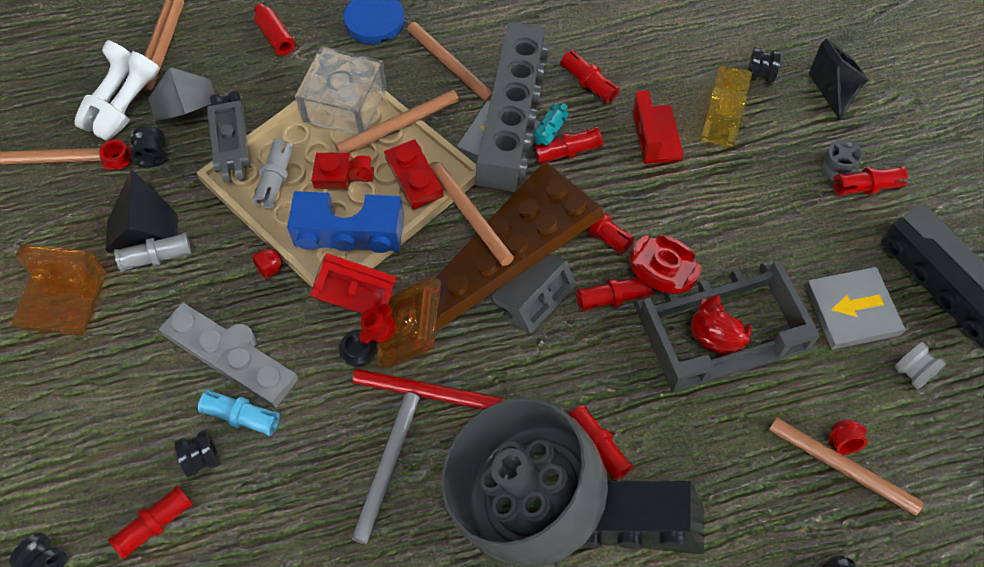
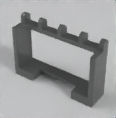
[634,260,820,393]

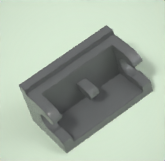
[491,254,577,334]

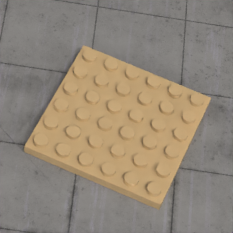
[196,61,476,305]

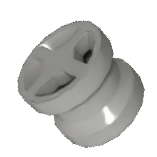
[894,342,946,390]

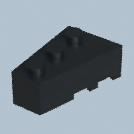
[581,481,704,554]

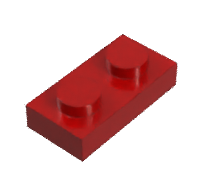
[384,139,444,210]

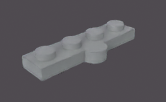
[158,302,299,409]

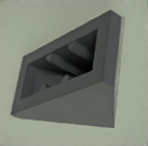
[148,67,215,125]

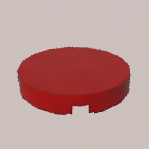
[629,235,701,294]

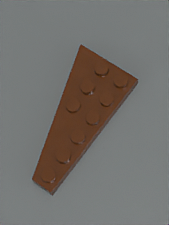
[408,161,604,338]

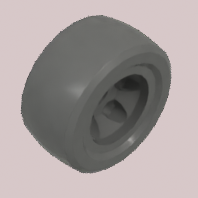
[442,398,608,567]

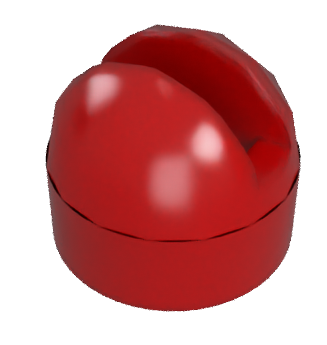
[251,249,282,280]

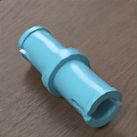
[198,389,280,436]

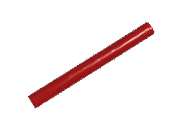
[353,369,503,409]

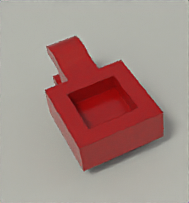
[311,152,374,189]

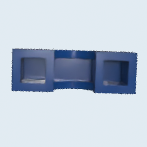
[287,191,404,253]

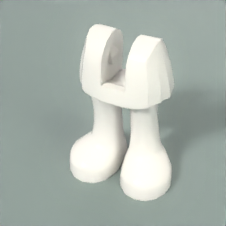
[74,40,160,141]

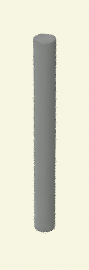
[352,392,420,544]

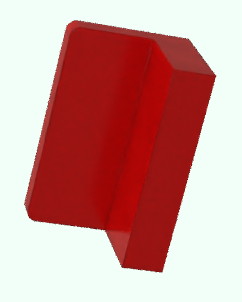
[632,90,684,164]

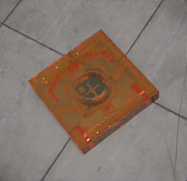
[377,276,441,369]

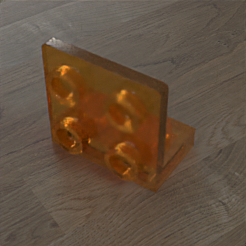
[12,244,106,336]

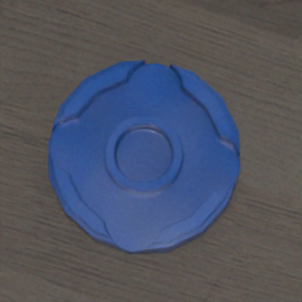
[343,0,405,44]

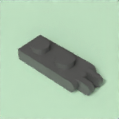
[207,100,251,183]

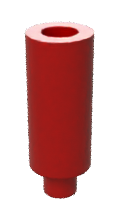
[254,4,296,56]

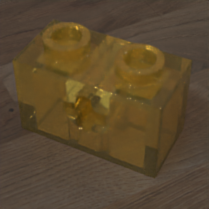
[700,65,752,147]

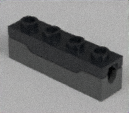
[881,204,984,349]

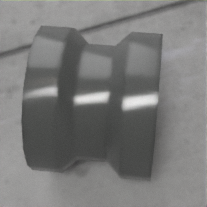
[821,139,863,182]

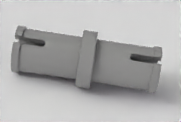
[252,139,294,209]
[114,232,192,272]

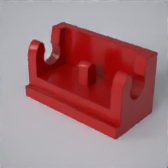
[309,253,397,314]

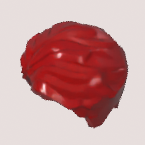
[691,295,752,355]

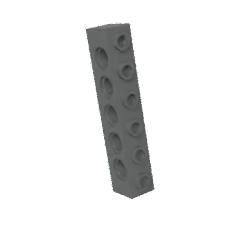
[475,22,549,192]

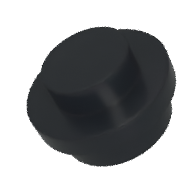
[339,330,377,367]

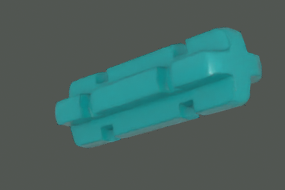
[533,103,569,146]

